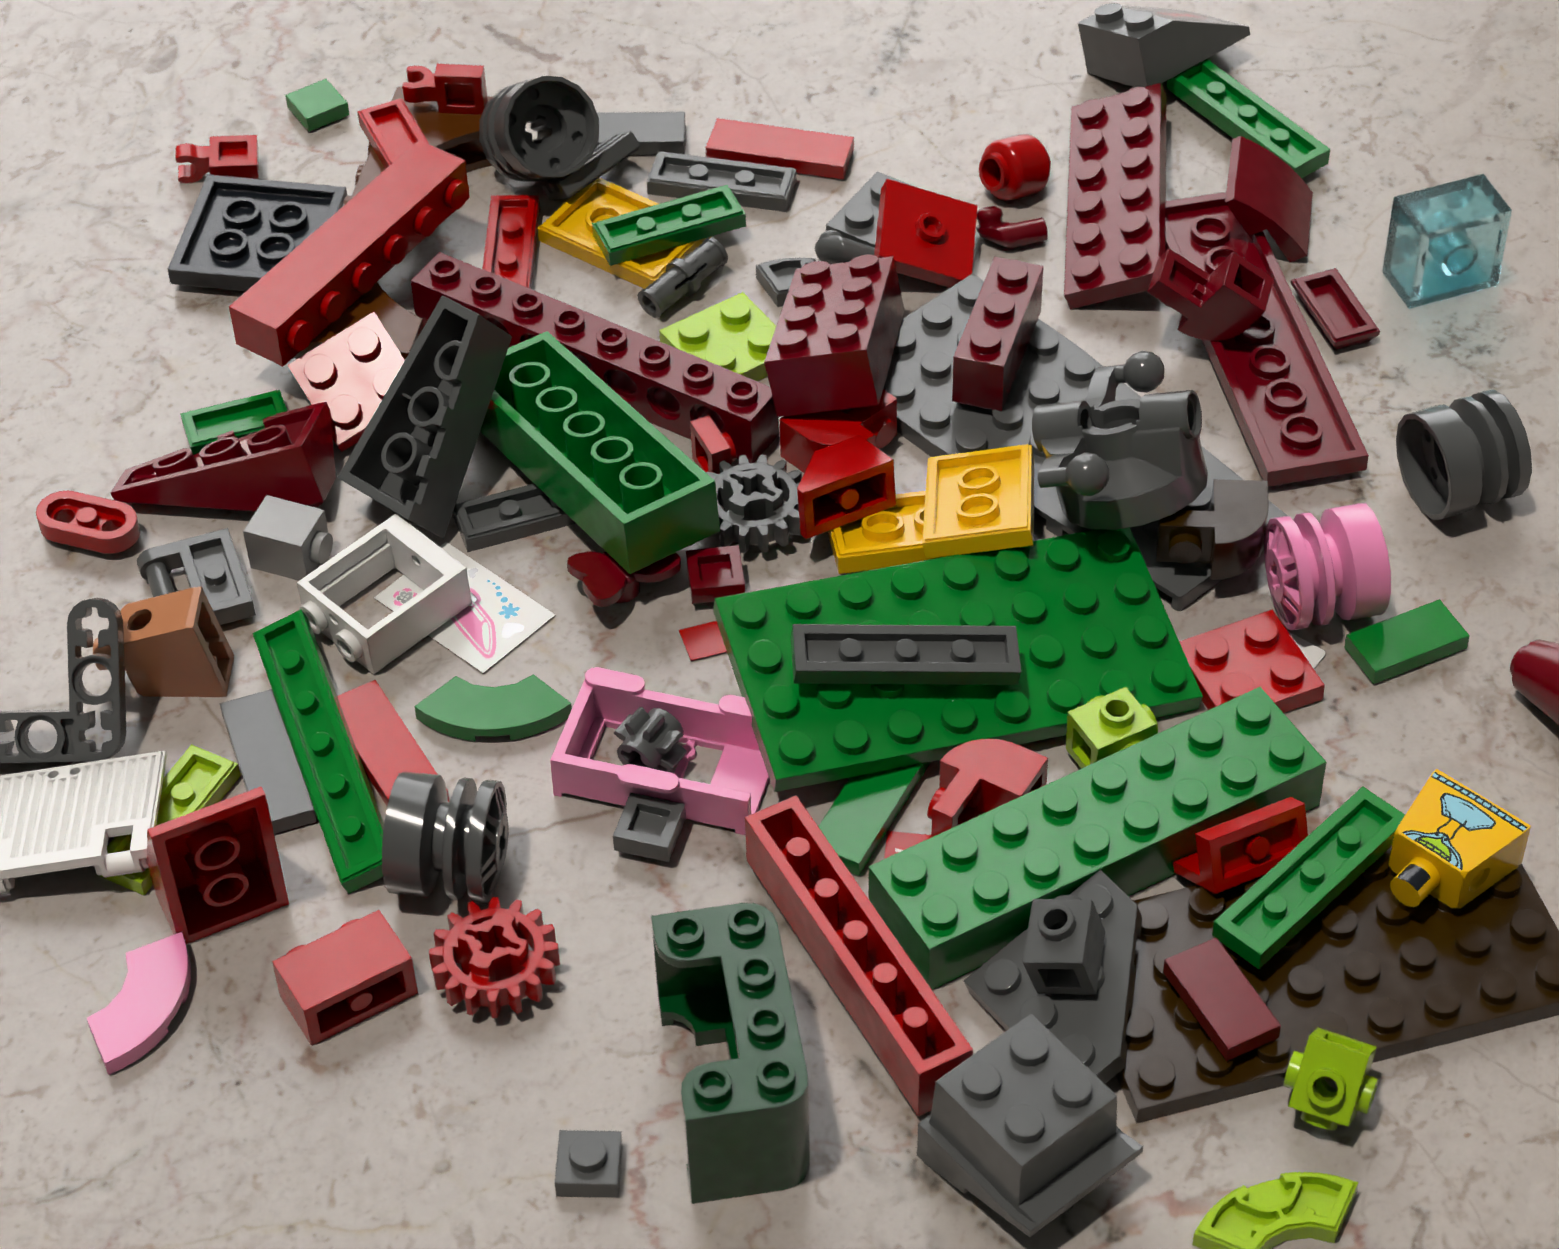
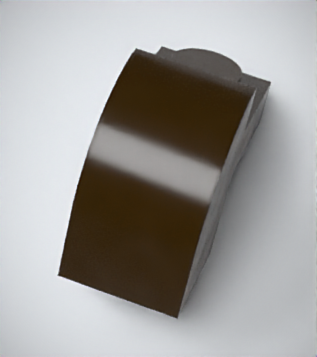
[1156,479,1269,580]

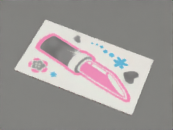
[374,542,555,674]

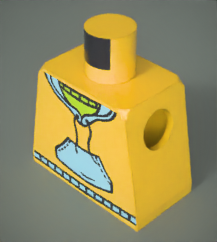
[1389,769,1531,908]

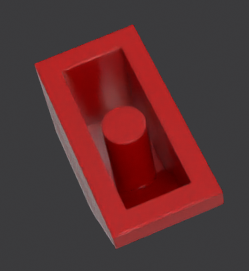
[797,435,896,539]

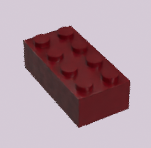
[764,255,905,417]

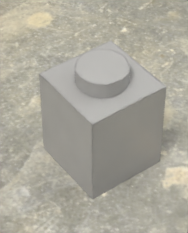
[243,495,333,581]

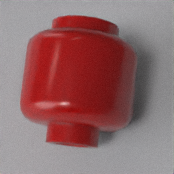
[979,134,1051,201]

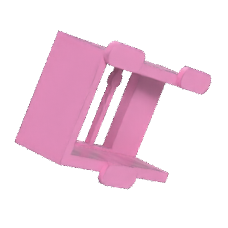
[550,667,770,835]

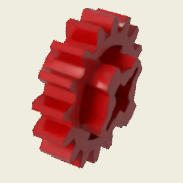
[429,897,560,1018]

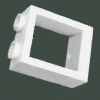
[297,514,472,674]

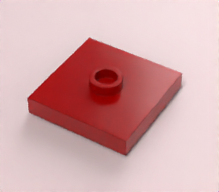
[874,179,978,288]

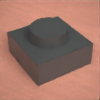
[613,793,686,862]
[555,1130,623,1198]

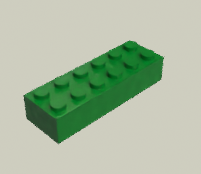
[480,331,720,574]

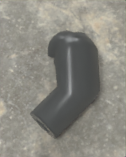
[815,230,875,264]

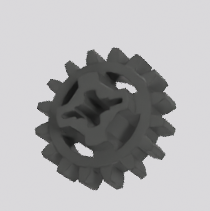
[706,454,802,553]

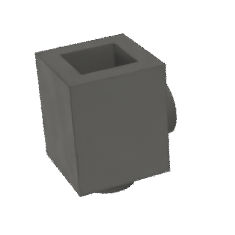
[1023,895,1105,994]

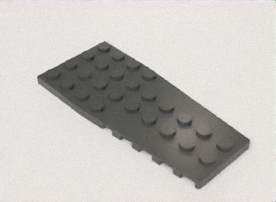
[883,273,1288,611]

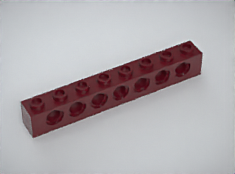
[410,252,779,463]

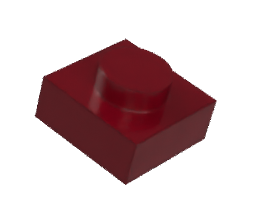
[686,545,745,604]

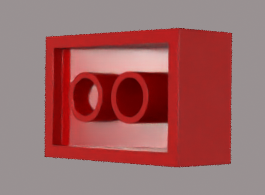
[147,786,289,944]

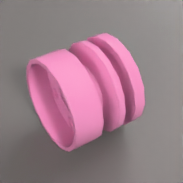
[1264,503,1391,630]

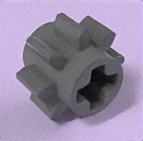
[614,707,687,772]

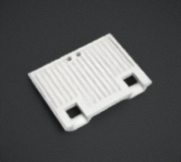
[0,751,167,893]

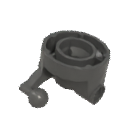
[1032,351,1208,530]

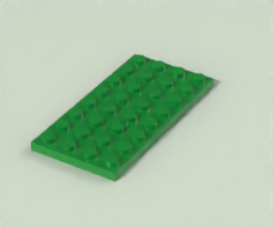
[713,527,1203,792]

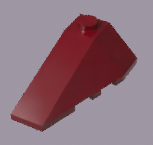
[110,402,336,511]

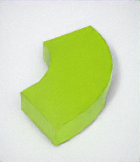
[1192,1172,1358,1249]

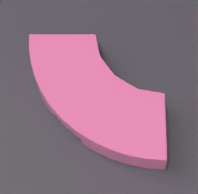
[87,932,191,1075]

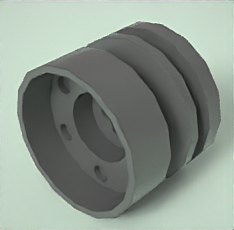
[479,76,599,182]
[1396,390,1532,520]
[382,772,509,903]

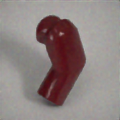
[976,206,1048,248]

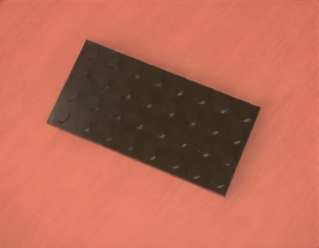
[1116,846,1559,1124]

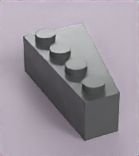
[337,295,512,539]

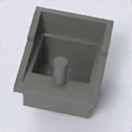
[917,1014,1144,1237]

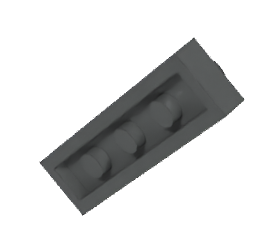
[791,624,1021,685]

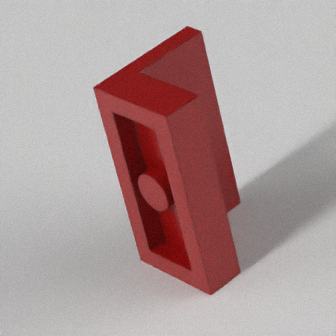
[1173,797,1308,894]

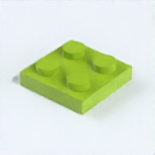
[659,292,776,381]

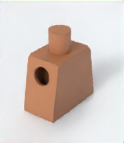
[93,586,234,697]

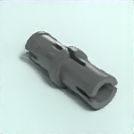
[637,237,728,317]

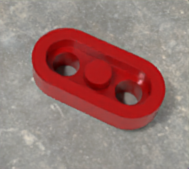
[36,490,140,554]

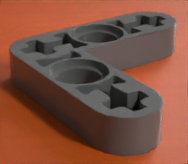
[0,598,127,763]

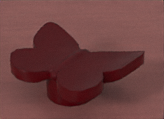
[567,551,681,607]

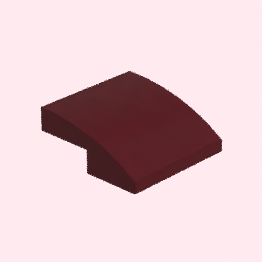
[1225,136,1313,262]

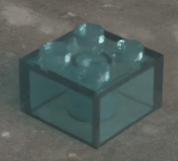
[1382,174,1512,309]

